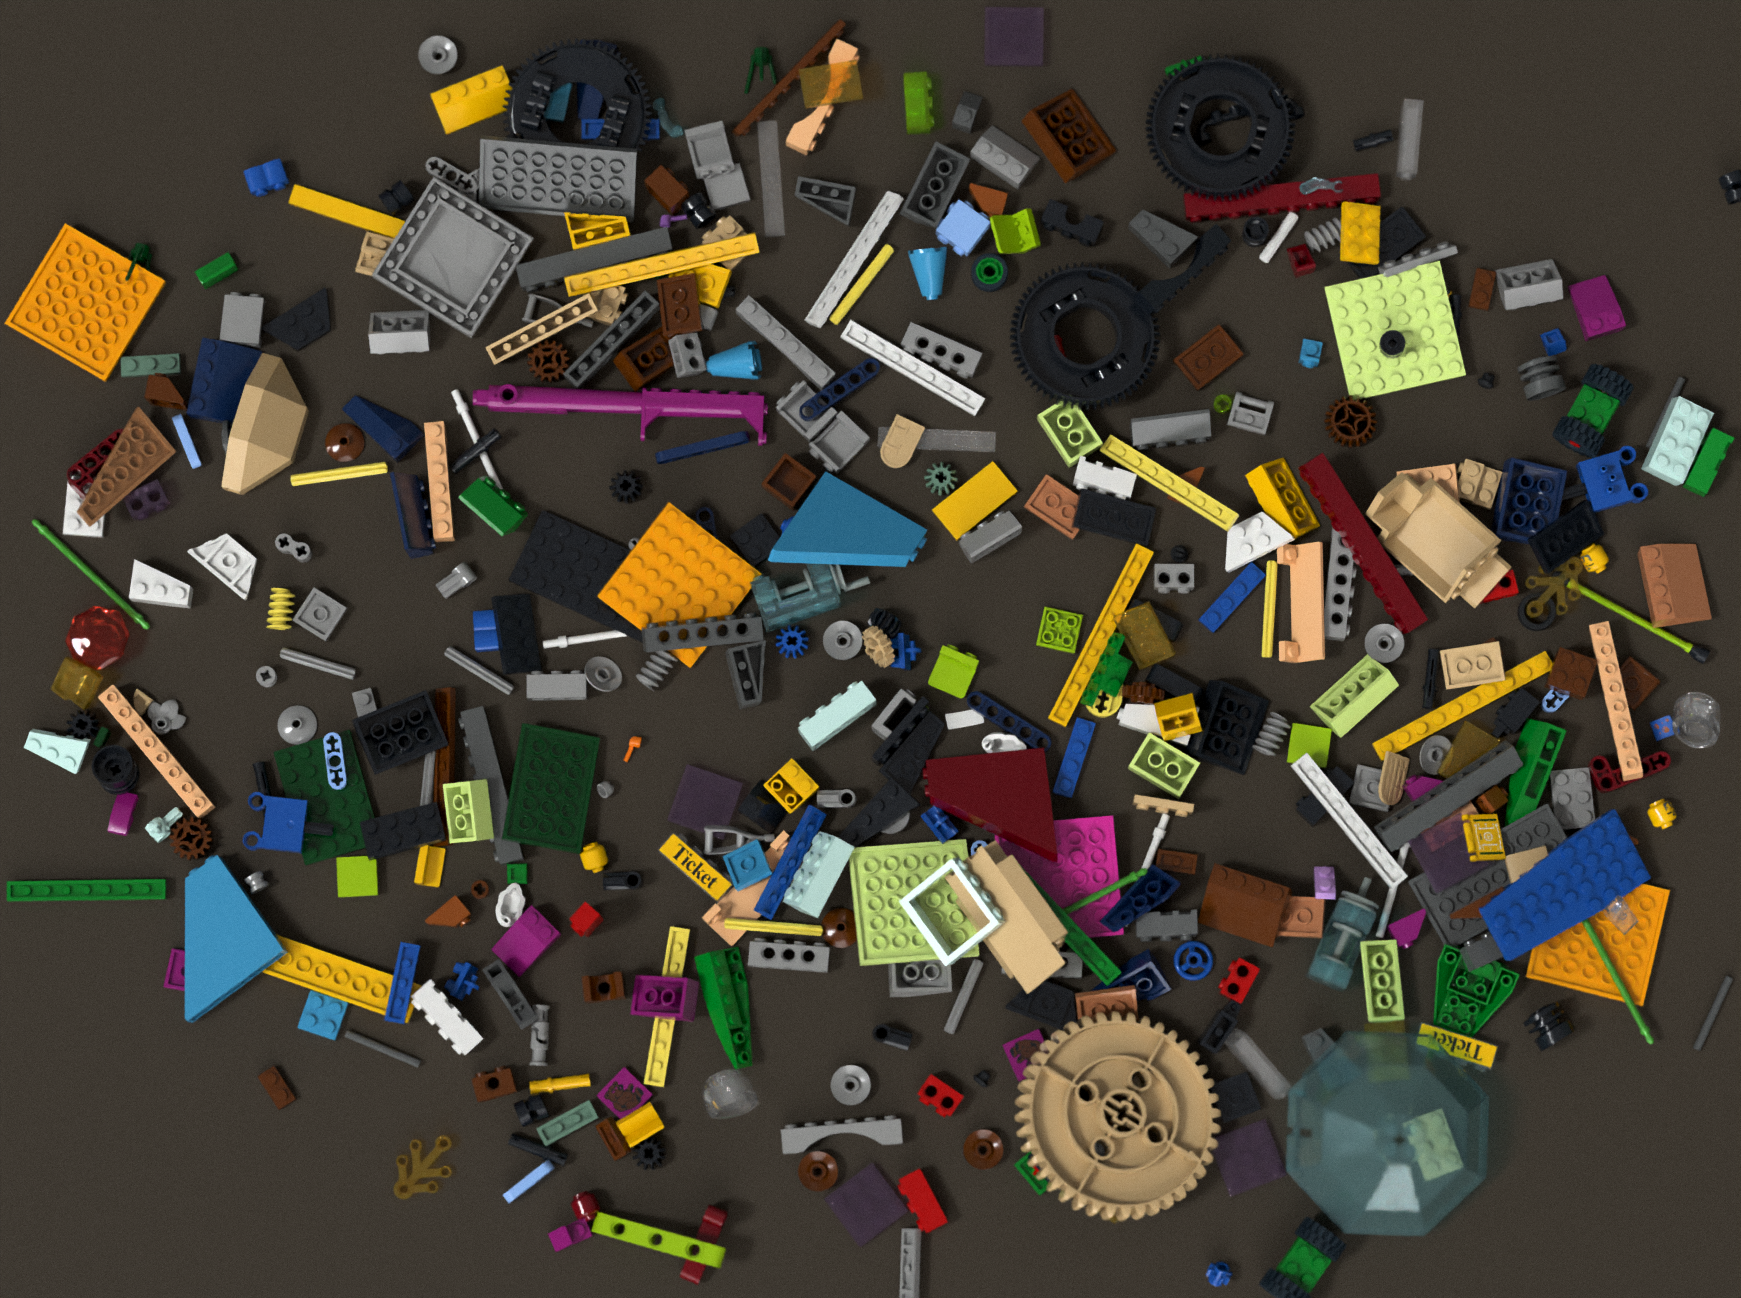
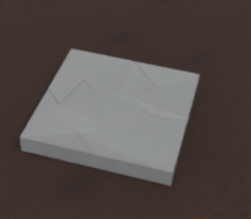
[372,177,534,339]

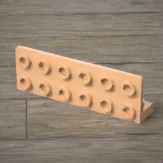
[1277,542,1325,663]
[702,830,803,946]

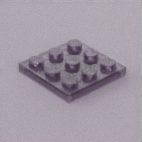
[985,7,1043,66]
[667,765,743,840]
[1408,813,1490,894]
[1212,1119,1287,1197]
[824,1163,908,1247]

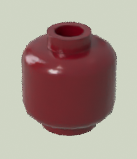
[571,1191,600,1222]

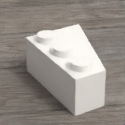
[1073,456,1137,500]
[129,559,194,609]

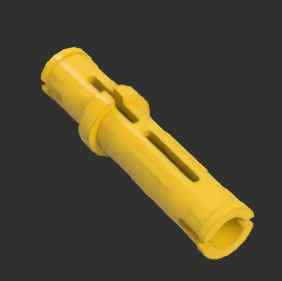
[529,1073,591,1094]

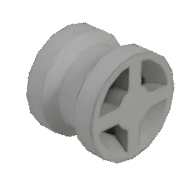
[256,666,278,687]
[244,871,269,894]

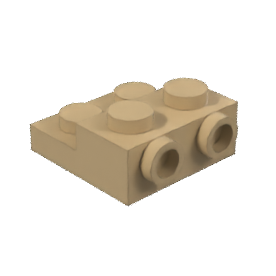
[702,215,747,271]
[583,285,628,326]
[1457,459,1502,510]

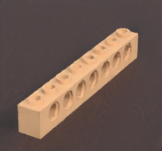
[1589,621,1643,781]
[98,685,216,819]

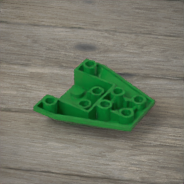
[1433,943,1520,1038]

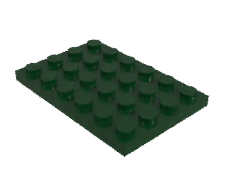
[501,723,600,854]
[273,730,375,866]

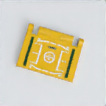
[1461,814,1506,862]

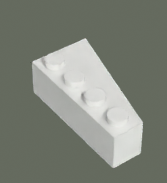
[411,979,483,1055]

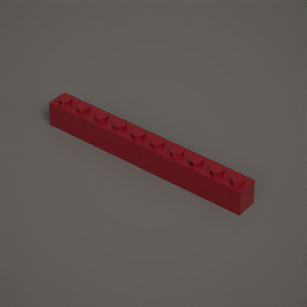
[1183,173,1381,223]
[1298,453,1428,634]

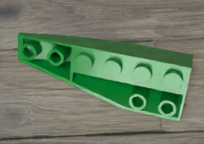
[1504,718,1567,827]
[694,947,752,1070]

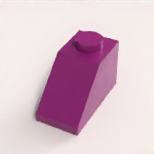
[1402,774,1443,802]
[1387,909,1426,950]

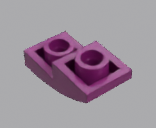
[108,793,139,836]

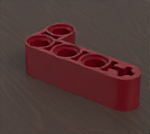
[67,429,124,499]
[1588,751,1671,794]
[679,1204,729,1285]

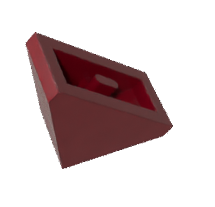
[1286,244,1316,278]

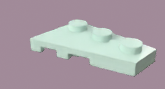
[24,729,91,774]

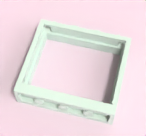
[899,857,1006,966]

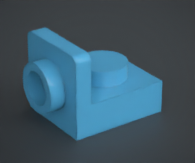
[1298,339,1323,368]

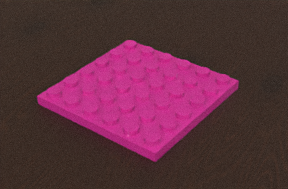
[995,815,1124,938]

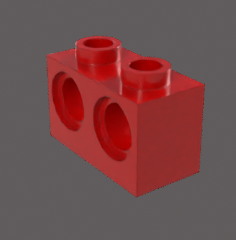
[1480,570,1519,604]
[1218,958,1260,1005]
[917,1074,964,1118]

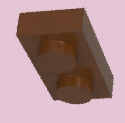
[1468,268,1496,311]
[1156,849,1198,875]
[257,1066,296,1110]
[595,1116,631,1161]

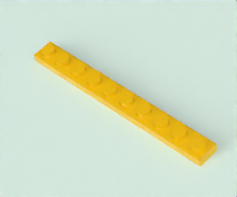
[564,232,759,297]
[1048,543,1154,727]
[1372,651,1552,761]

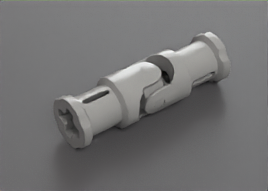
[530,1005,550,1066]

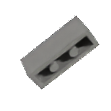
[527,670,587,701]

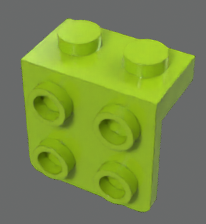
[990,209,1041,254]
[928,644,979,699]

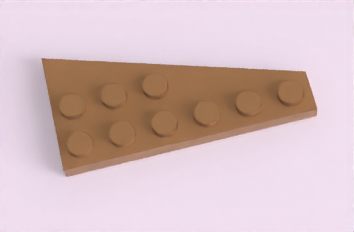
[77,406,176,527]

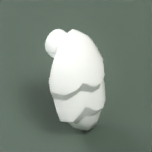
[982,732,1026,753]
[496,883,525,927]

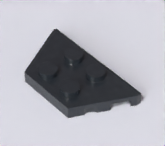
[261,288,331,351]
[1005,981,1077,1031]

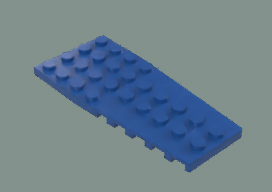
[1479,809,1651,961]

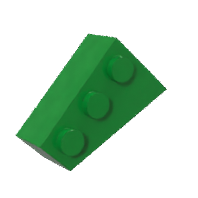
[1682,428,1734,497]

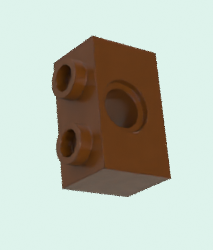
[471,1066,518,1103]

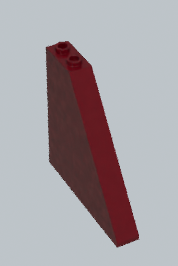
[922,748,1058,862]

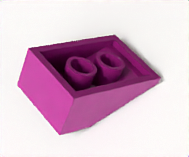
[1568,275,1626,341]
[491,905,561,978]
[630,975,699,1022]

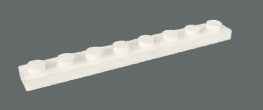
[805,191,903,328]
[841,320,985,416]
[1291,753,1408,889]

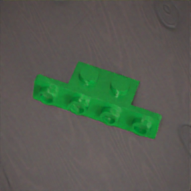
[1080,632,1133,707]

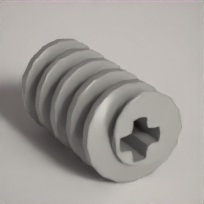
[1304,218,1341,253]
[636,650,678,691]
[1252,712,1291,756]

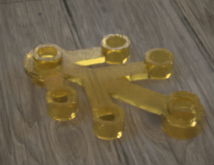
[1525,557,1583,618]
[394,1135,452,1199]

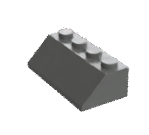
[899,142,970,228]
[1129,409,1211,451]

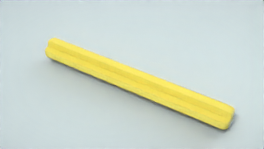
[829,244,894,325]
[291,462,388,486]
[1261,560,1278,658]
[724,918,823,936]

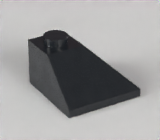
[738,780,787,834]

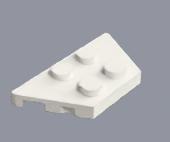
[1225,512,1295,573]
[187,534,257,601]

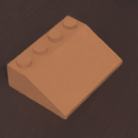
[1637,544,1712,628]

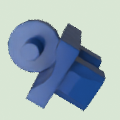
[890,633,922,671]
[920,806,959,844]
[444,962,480,1001]

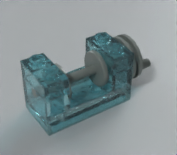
[750,563,870,633]
[1305,877,1379,993]

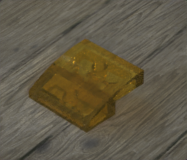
[51,657,103,710]

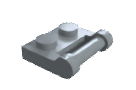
[1227,391,1274,435]

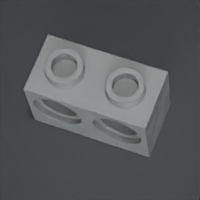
[668,333,706,378]
[1154,564,1194,594]

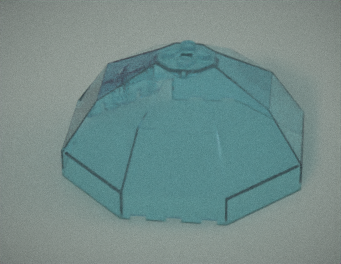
[1286,1030,1489,1236]

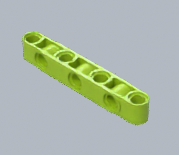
[591,1212,726,1268]

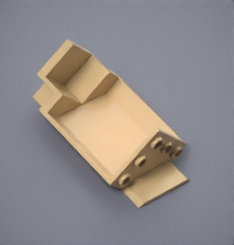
[1365,472,1512,608]
[944,840,1068,994]

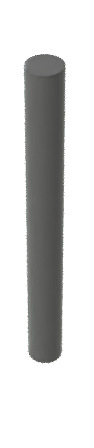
[1646,377,1686,449]
[1693,976,1733,1051]
[345,1030,421,1068]

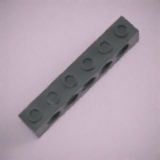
[563,291,660,389]
[641,613,763,652]

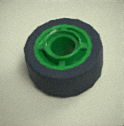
[971,253,1008,292]

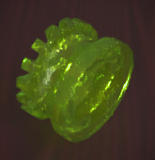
[1213,394,1232,414]

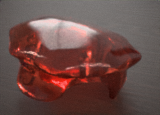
[65,606,130,670]

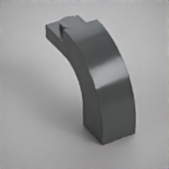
[482,959,538,1030]

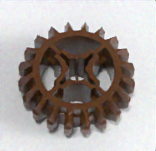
[1324,395,1377,448]

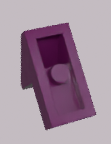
[548,1219,593,1252]

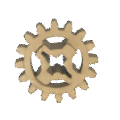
[862,626,895,668]

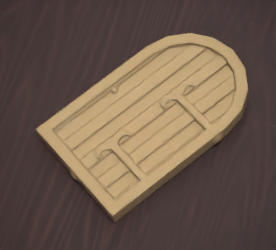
[880,414,925,468]
[1378,751,1410,805]

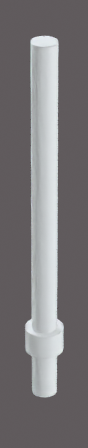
[451,389,503,489]
[543,630,626,649]
[1125,813,1170,927]
[1376,839,1413,938]

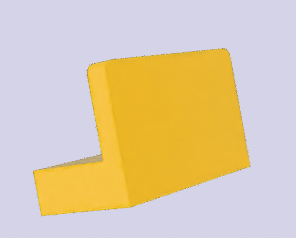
[414,845,446,888]
[616,1102,665,1147]

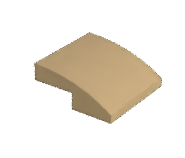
[356,232,394,276]
[1505,846,1548,883]

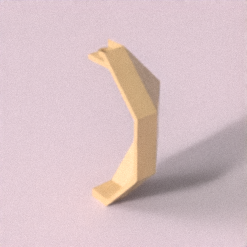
[221,353,309,495]

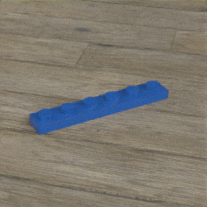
[754,805,826,920]

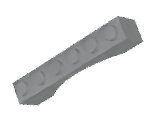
[736,295,836,391]
[781,1116,903,1154]

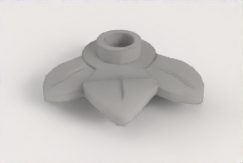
[148,699,186,735]

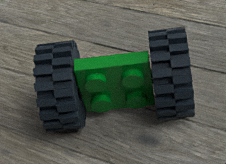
[1552,364,1634,458]
[1259,1217,1347,1298]

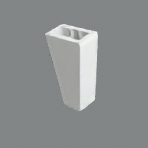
[1117,704,1200,748]

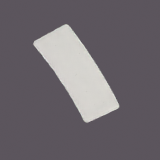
[945,710,984,729]

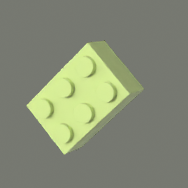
[1037,395,1103,468]
[1128,732,1200,799]
[443,779,494,843]

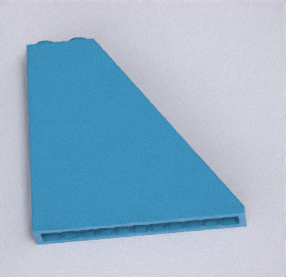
[768,471,927,567]
[185,855,288,1023]

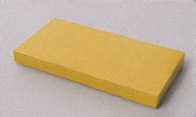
[932,461,1018,541]

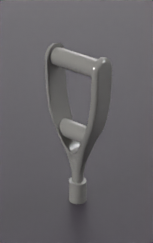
[522,294,594,328]
[703,825,774,855]

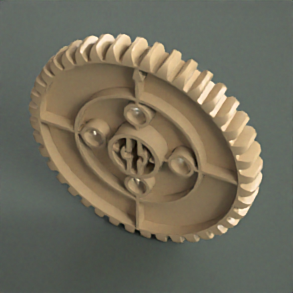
[1015,1011,1221,1221]

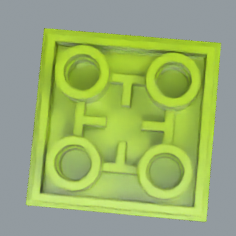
[1036,607,1083,654]
[1286,723,1332,769]
[336,856,378,898]

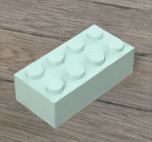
[1641,396,1714,486]
[798,681,876,751]
[782,831,854,918]

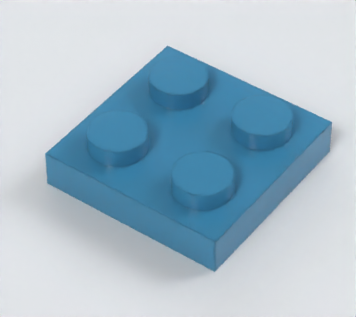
[722,839,773,892]
[297,990,349,1041]

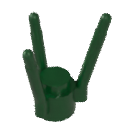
[744,47,777,94]
[125,243,152,281]

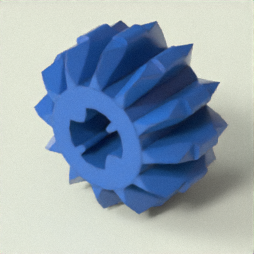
[776,625,809,659]

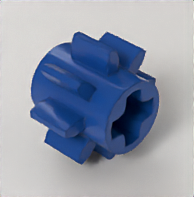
[1205,1262,1232,1287]

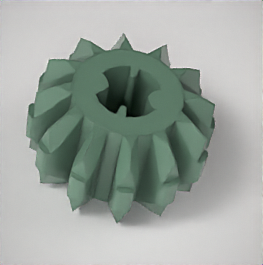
[924,462,958,496]

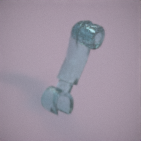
[653,98,683,138]
[1299,178,1343,195]

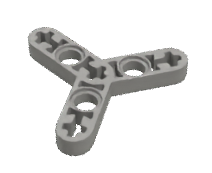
[426,157,480,203]

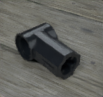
[603,871,644,890]
[872,1024,913,1051]

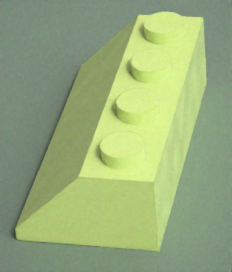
[1310,654,1399,738]
[1360,940,1405,1023]

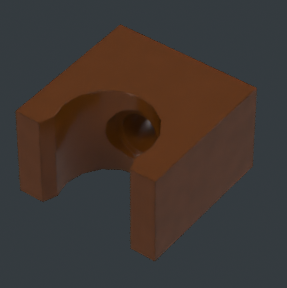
[581,971,626,1004]

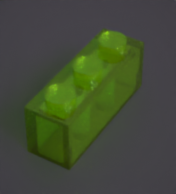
[903,72,934,135]

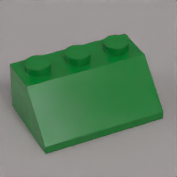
[458,476,528,536]

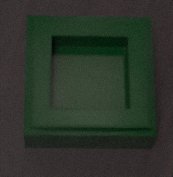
[93,727,111,749]

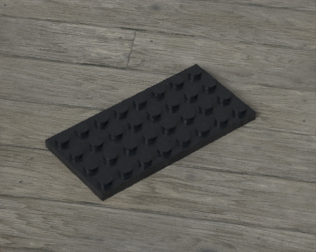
[509,510,643,643]

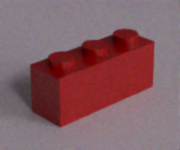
[569,902,603,938]
[897,1168,948,1234]

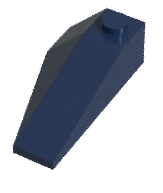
[577,40,618,120]
[342,395,425,463]
[1100,864,1181,933]
[1091,949,1171,1001]

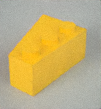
[564,212,630,250]

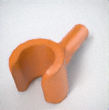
[623,736,642,762]

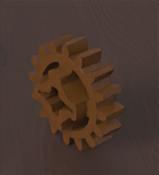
[527,340,570,383]
[1122,682,1165,705]
[169,817,213,861]

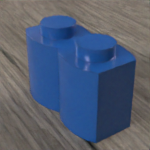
[243,159,289,197]
[473,610,499,652]

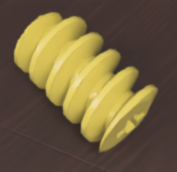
[266,588,295,630]

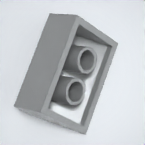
[970,125,1040,189]
[1495,259,1563,310]
[368,310,430,354]
[959,511,1022,564]

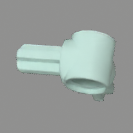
[145,807,183,843]

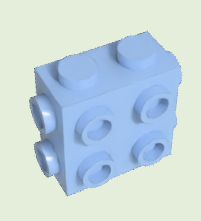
[936,200,991,257]

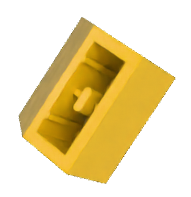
[1154,693,1202,741]
[763,758,819,814]

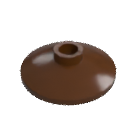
[325,423,364,462]
[821,908,857,948]
[963,1129,1003,1170]
[798,1151,838,1192]

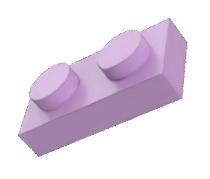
[1314,866,1336,899]

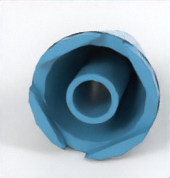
[908,247,947,300]
[706,340,762,380]

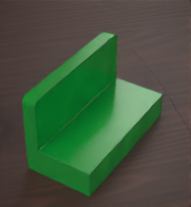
[195,252,239,290]

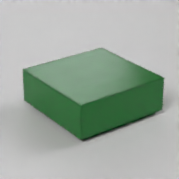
[507,864,528,885]

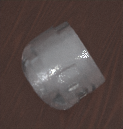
[1672,692,1721,748]
[702,1069,760,1119]

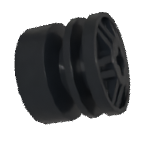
[91,745,140,795]
[1523,1001,1577,1052]

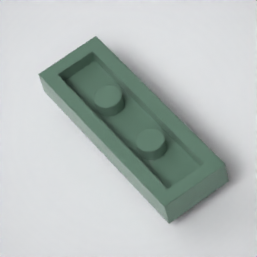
[121,354,181,378]
[536,1100,599,1146]

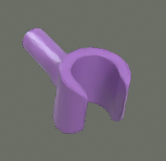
[660,215,687,228]

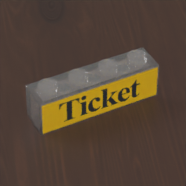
[658,832,734,904]
[1413,1022,1498,1072]

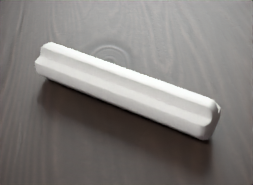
[1259,212,1298,263]

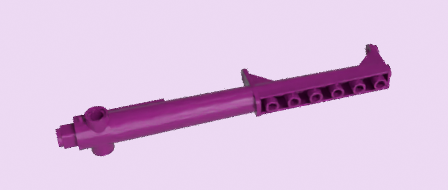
[473,384,768,446]

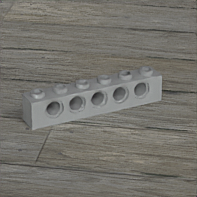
[1324,527,1356,641]

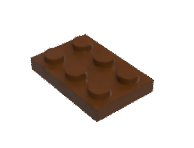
[657,273,703,338]
[1173,324,1244,391]

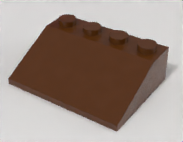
[1022,89,1116,184]
[1198,864,1292,948]

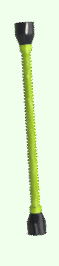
[1549,567,1710,664]

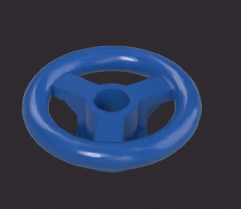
[1173,941,1213,981]

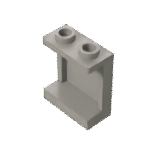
[684,121,735,179]
[220,292,266,348]
[776,380,837,443]
[809,411,870,474]
[871,689,917,741]

